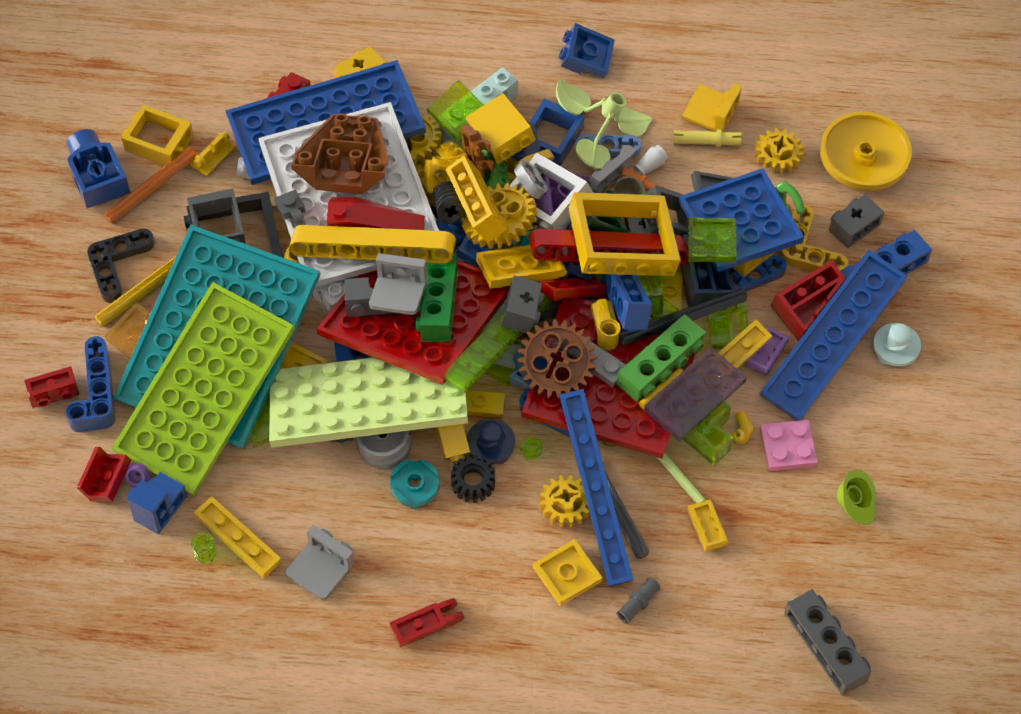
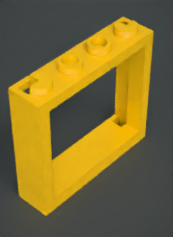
[568,192,681,276]

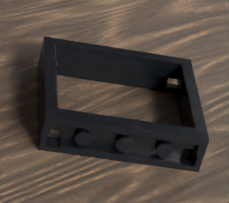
[184,191,282,257]

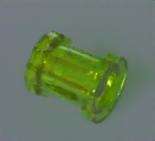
[191,532,217,563]

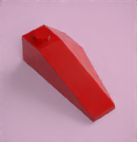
[327,197,425,230]

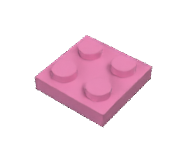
[760,420,818,472]

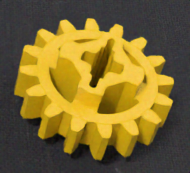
[754,128,804,174]
[539,475,589,528]

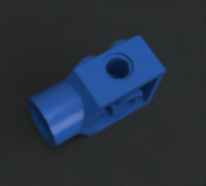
[67,129,130,209]

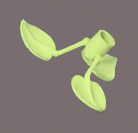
[556,79,653,170]

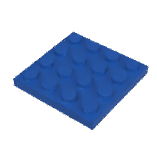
[679,168,804,272]

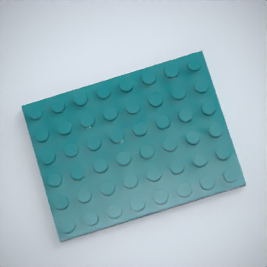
[113,225,321,450]

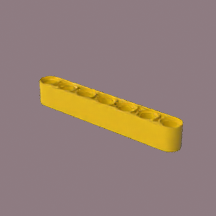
[289,225,456,264]

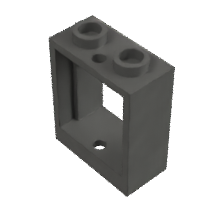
[644,185,696,236]
[187,188,246,244]

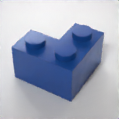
[127,472,187,535]

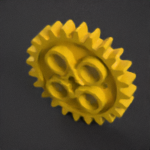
[406,111,442,167]
[461,183,538,249]

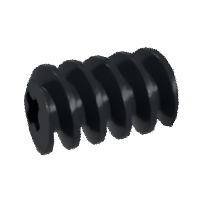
[433,181,466,225]

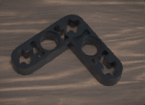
[87,229,155,303]

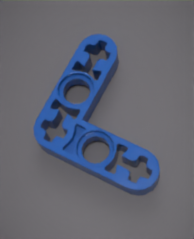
[727,255,787,292]

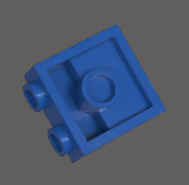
[558,23,615,78]

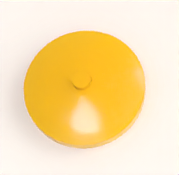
[820,112,912,191]

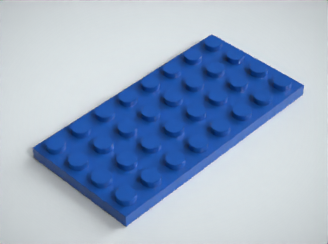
[225,60,426,185]

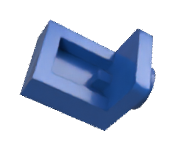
[456,235,493,268]

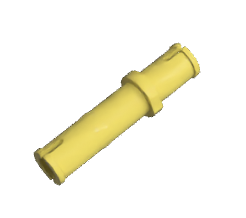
[673,129,742,148]

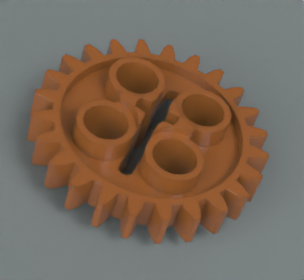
[517,319,597,399]

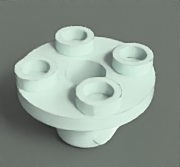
[873,323,921,367]

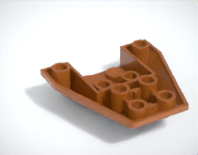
[291,114,389,194]

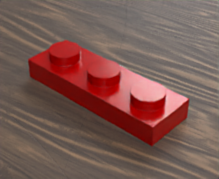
[539,277,607,301]

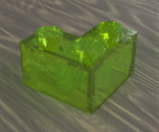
[678,392,733,466]

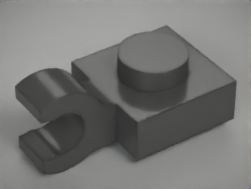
[274,189,306,227]

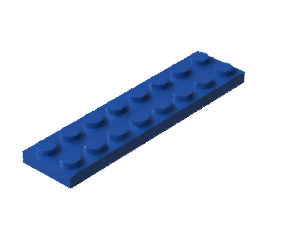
[759,250,908,421]

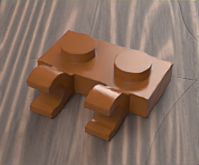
[460,124,495,176]

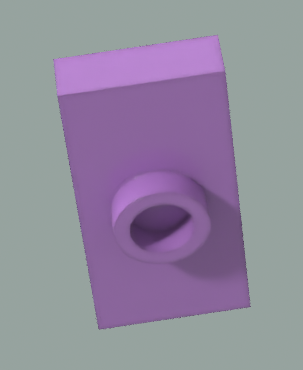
[745,327,789,376]

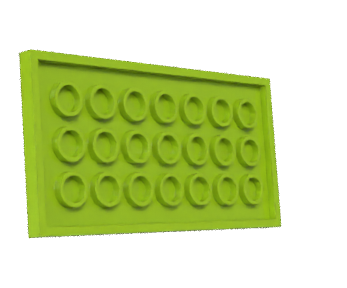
[111,282,295,496]

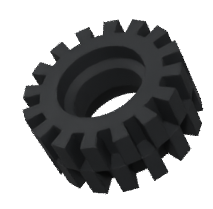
[451,455,495,503]

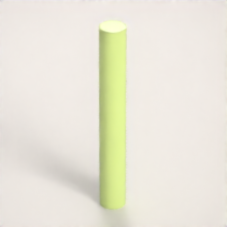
[656,452,706,503]

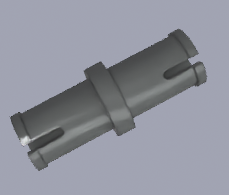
[617,578,661,624]

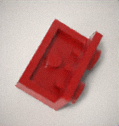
[24,366,80,408]
[77,447,131,502]

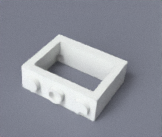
[510,153,594,230]

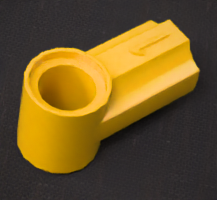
[591,299,621,350]

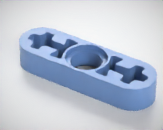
[576,134,641,158]

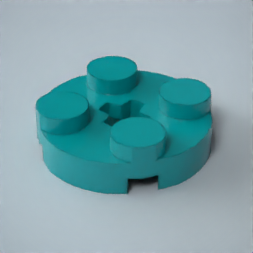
[390,459,440,509]

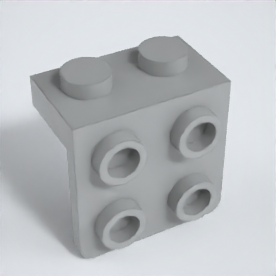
[369,253,428,315]
[286,525,355,600]

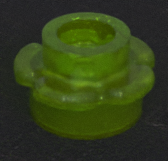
[519,436,543,460]

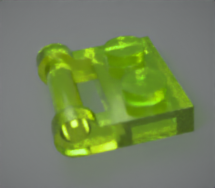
[707,302,749,349]

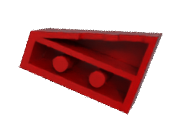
[770,260,846,342]

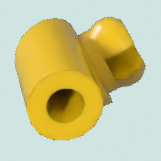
[733,411,754,444]

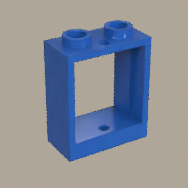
[530,98,585,166]

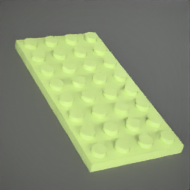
[269,357,468,448]

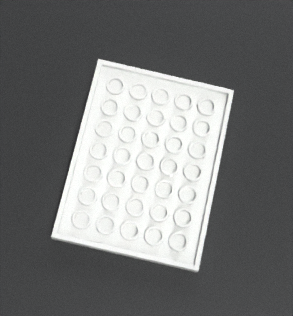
[258,102,439,287]

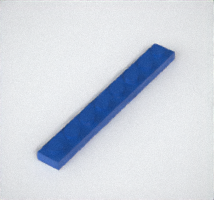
[559,389,633,587]

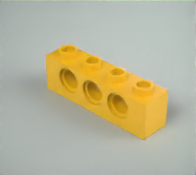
[446,156,507,243]

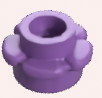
[126,463,150,486]

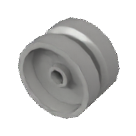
[356,430,411,469]

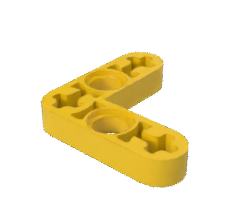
[781,205,848,271]

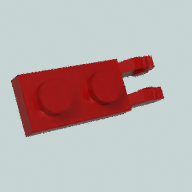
[390,598,464,648]

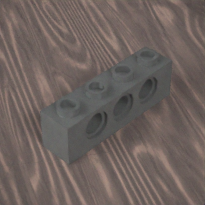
[784,589,871,696]

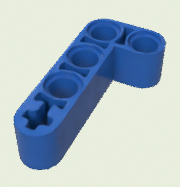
[65,336,115,432]

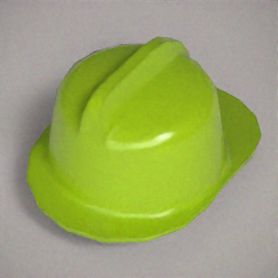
[837,469,875,525]

